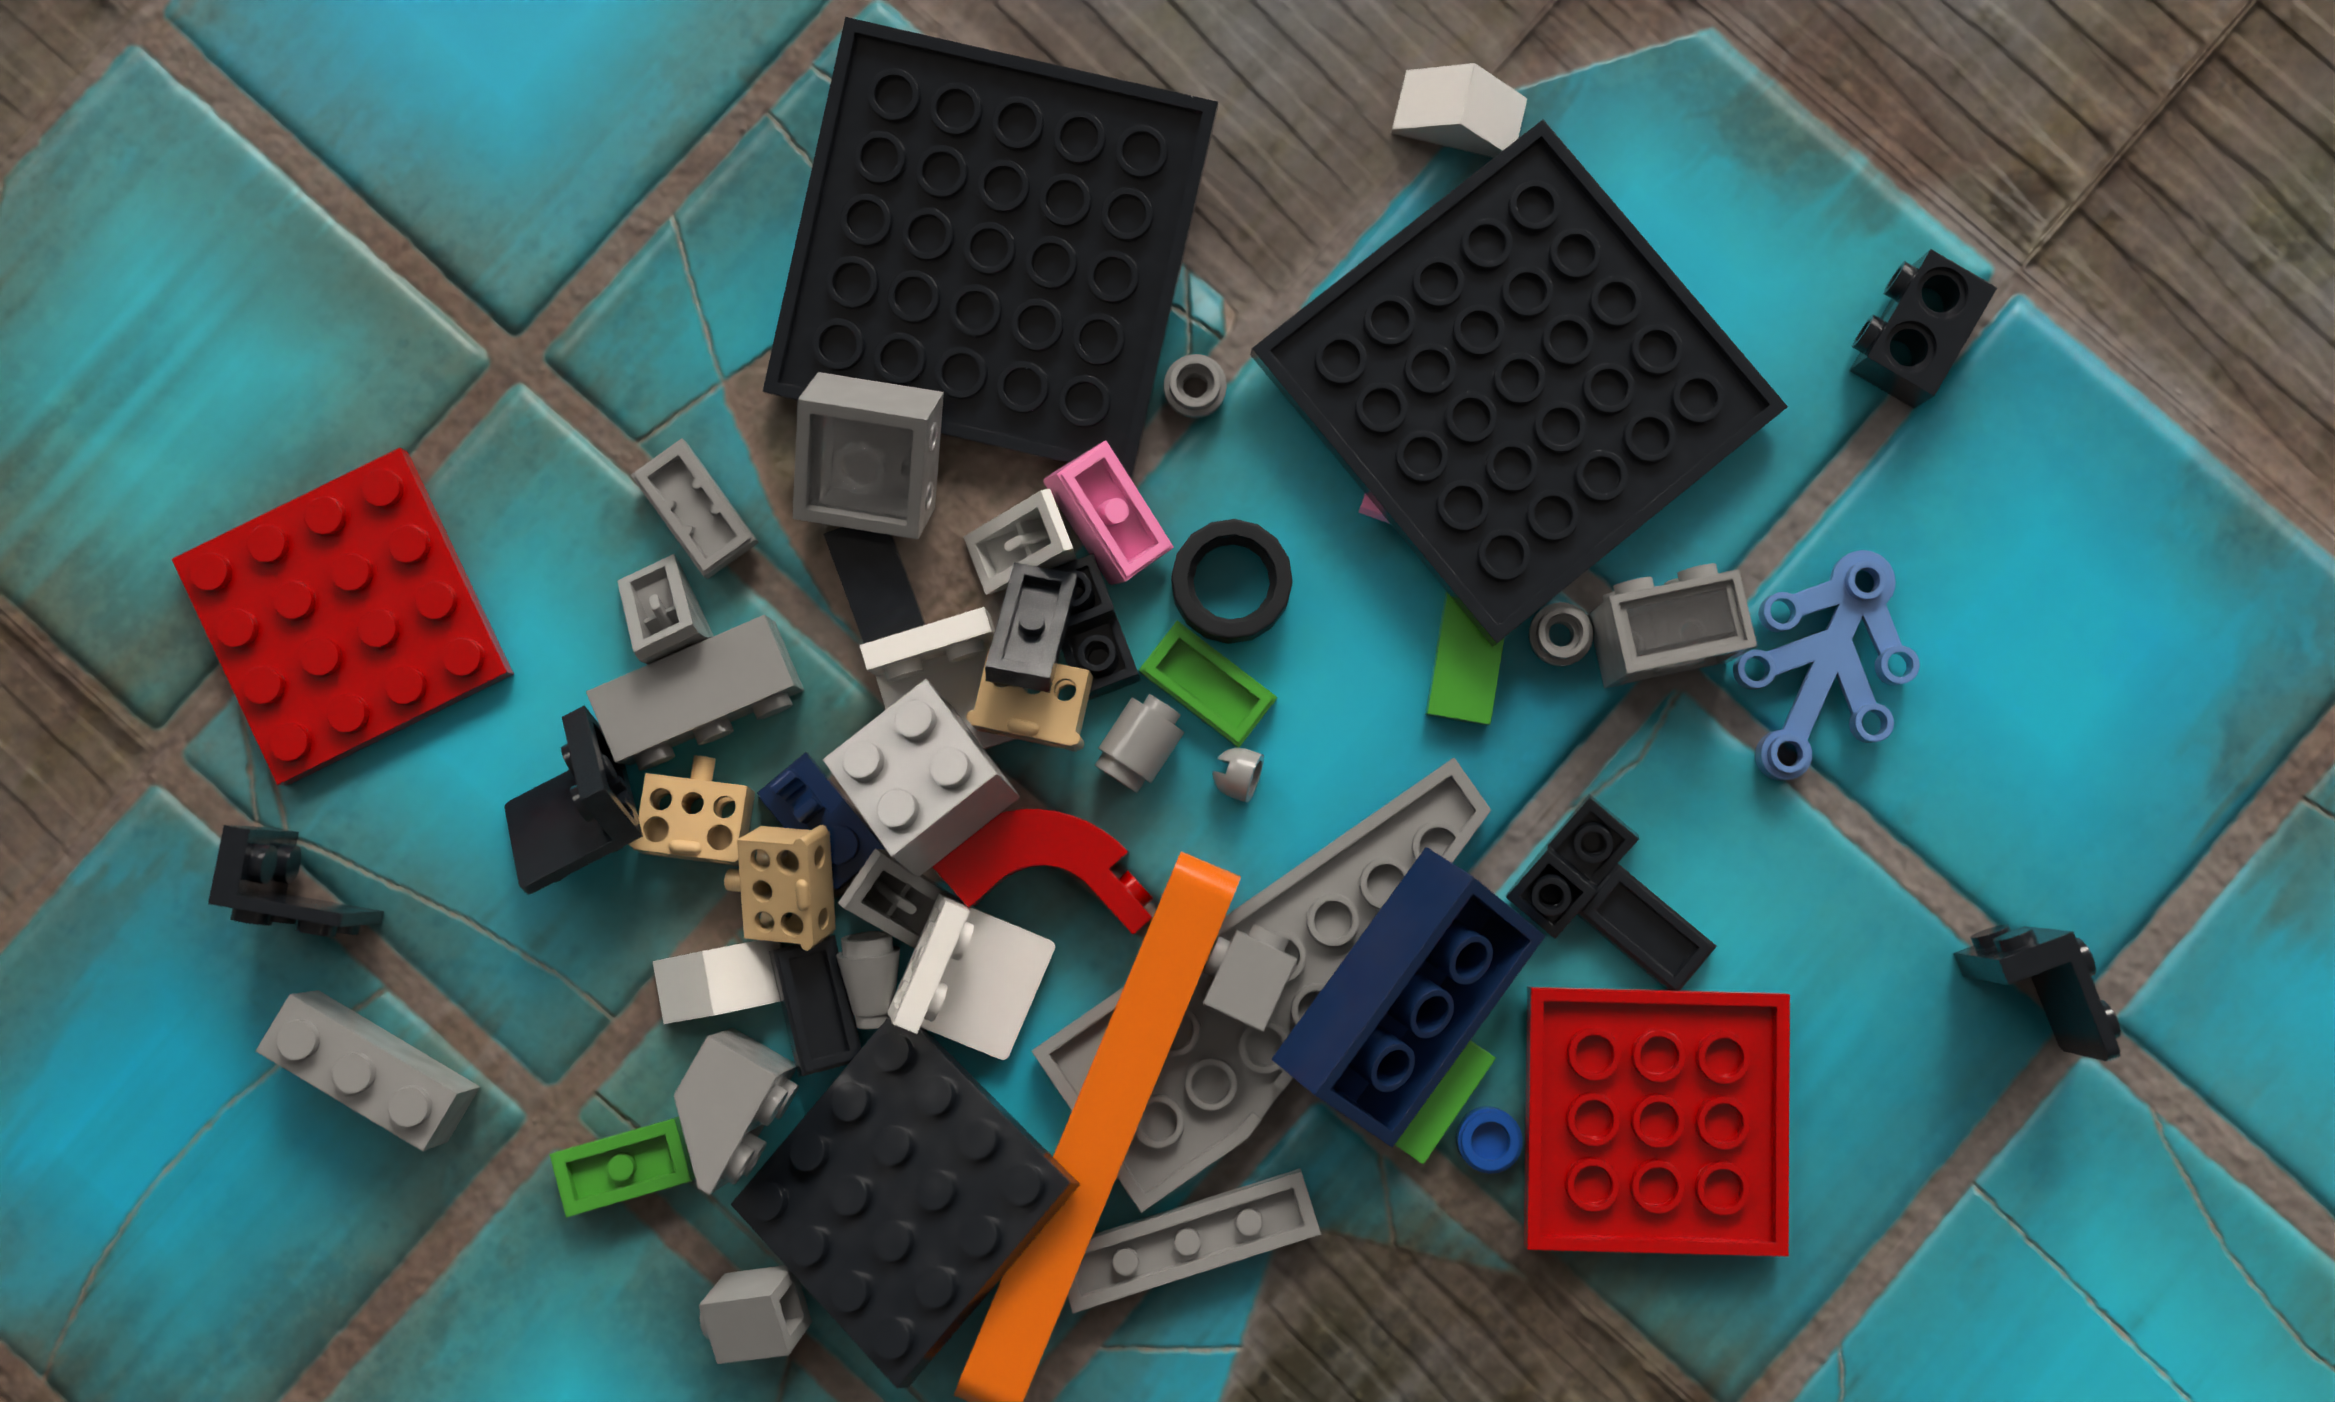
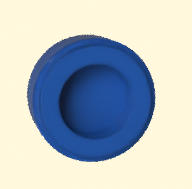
[1456,1106,1523,1174]

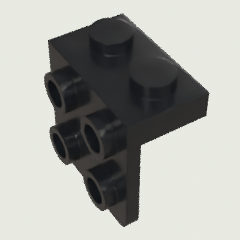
[1954,924,2121,1062]

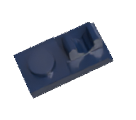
[757,752,886,890]

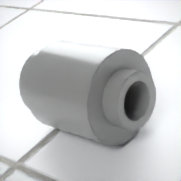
[1095,694,1184,793]

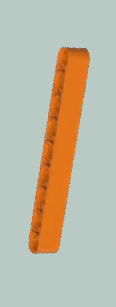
[953,851,1241,1402]

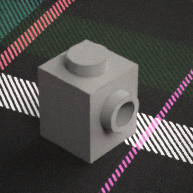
[1202,924,1297,1031]
[699,1265,812,1364]

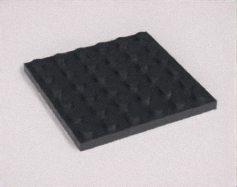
[762,17,1218,478]
[1250,119,1788,647]

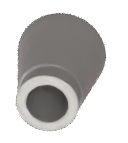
[836,931,900,1029]

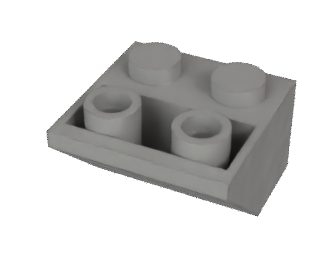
[674,1028,799,1195]

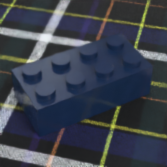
[1271,847,1545,1148]

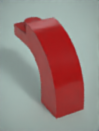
[932,809,1154,935]

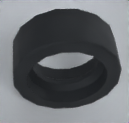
[1171,519,1293,644]

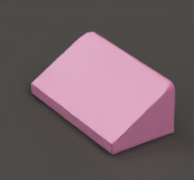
[1043,440,1174,585]

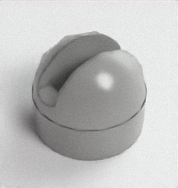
[1212,747,1264,803]

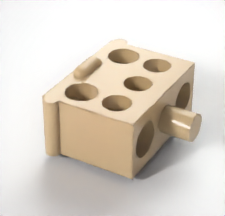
[966,649,1093,752]
[629,755,755,866]
[724,825,836,951]

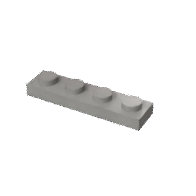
[1067,1168,1321,1313]

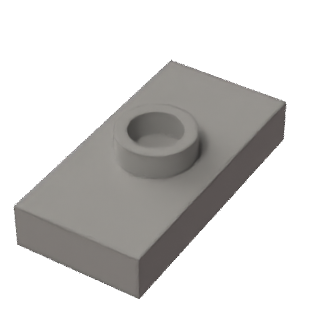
[631,438,759,579]

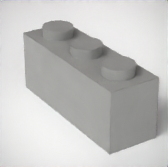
[586,615,804,771]
[256,990,480,1151]

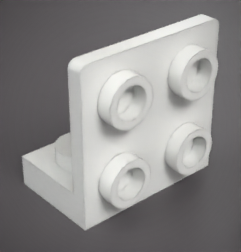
[859,607,1015,749]
[887,894,1055,1060]

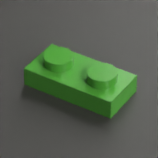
[549,1116,696,1217]

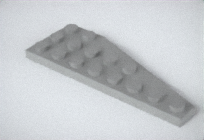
[1031,758,1491,1213]

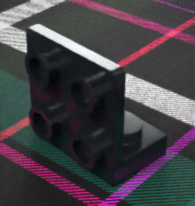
[504,705,643,895]
[208,825,384,937]

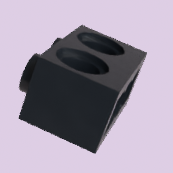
[1849,249,1997,409]

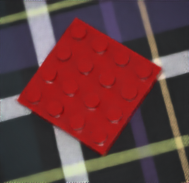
[172,448,514,786]
[1524,986,1790,1257]

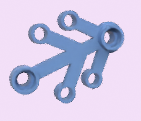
[1733,550,1920,781]

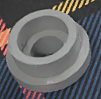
[1164,354,1227,418]
[1528,602,1593,666]

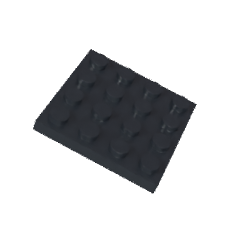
[731,1017,1080,1388]

